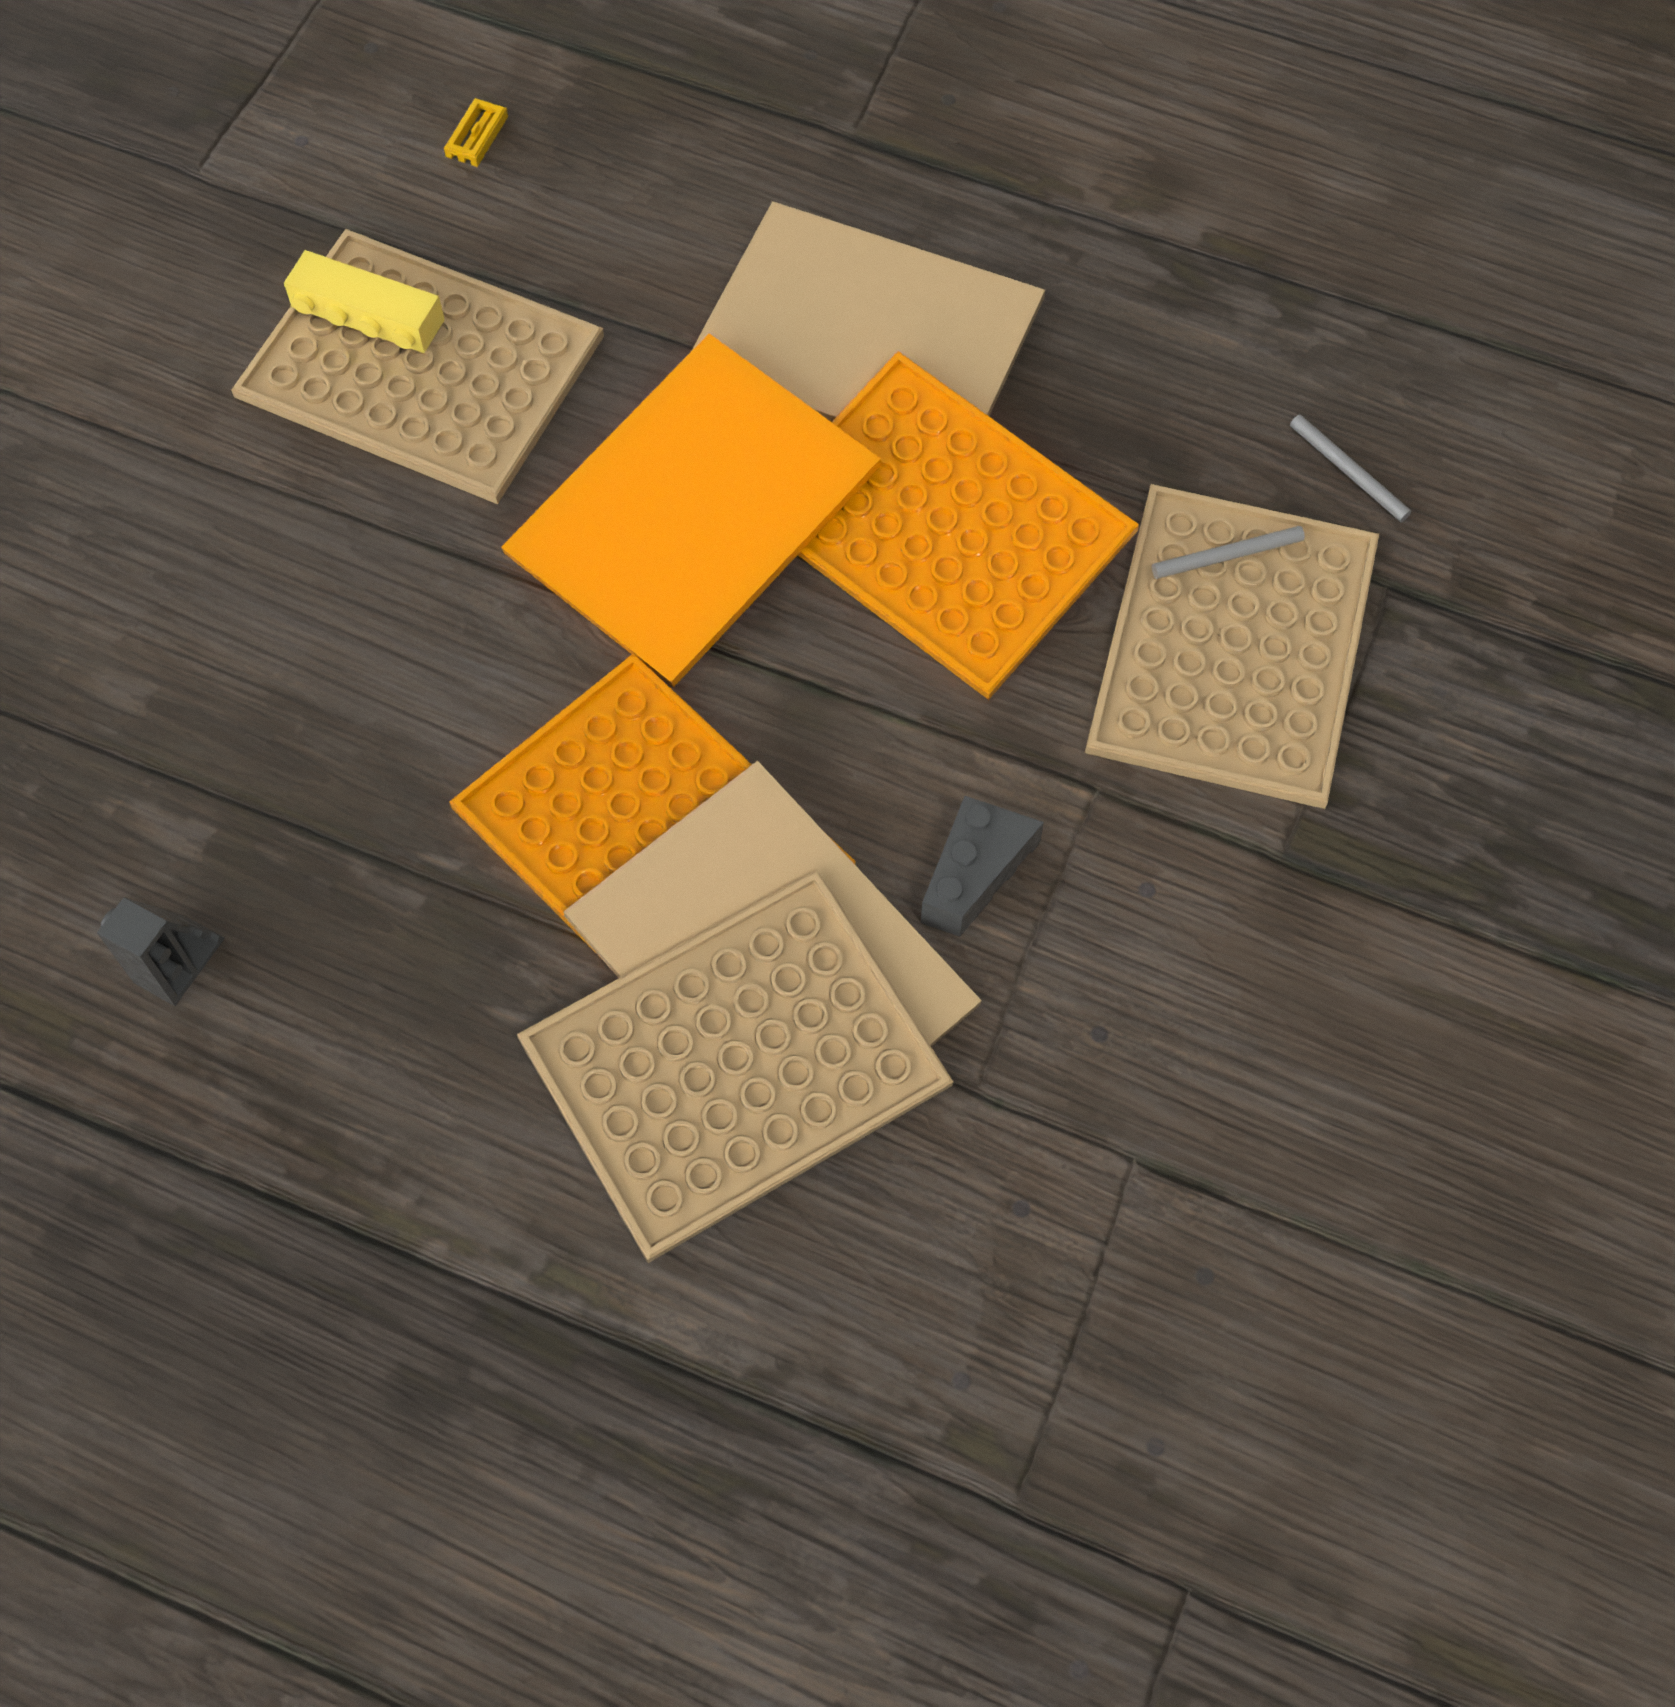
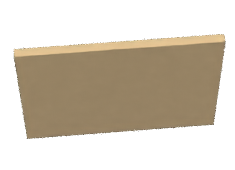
[691,201,1045,422]
[231,229,604,504]
[1085,484,1379,809]
[564,760,982,1047]
[517,870,953,1263]

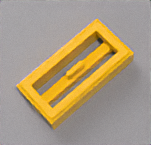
[444,98,508,167]

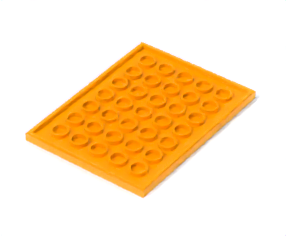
[501,333,882,688]
[798,351,1139,700]
[449,653,856,956]

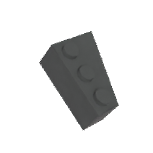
[921,796,1044,937]
[97,897,225,1006]

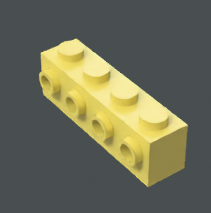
[284,250,445,353]

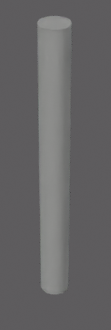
[1290,414,1412,522]
[1152,526,1305,579]

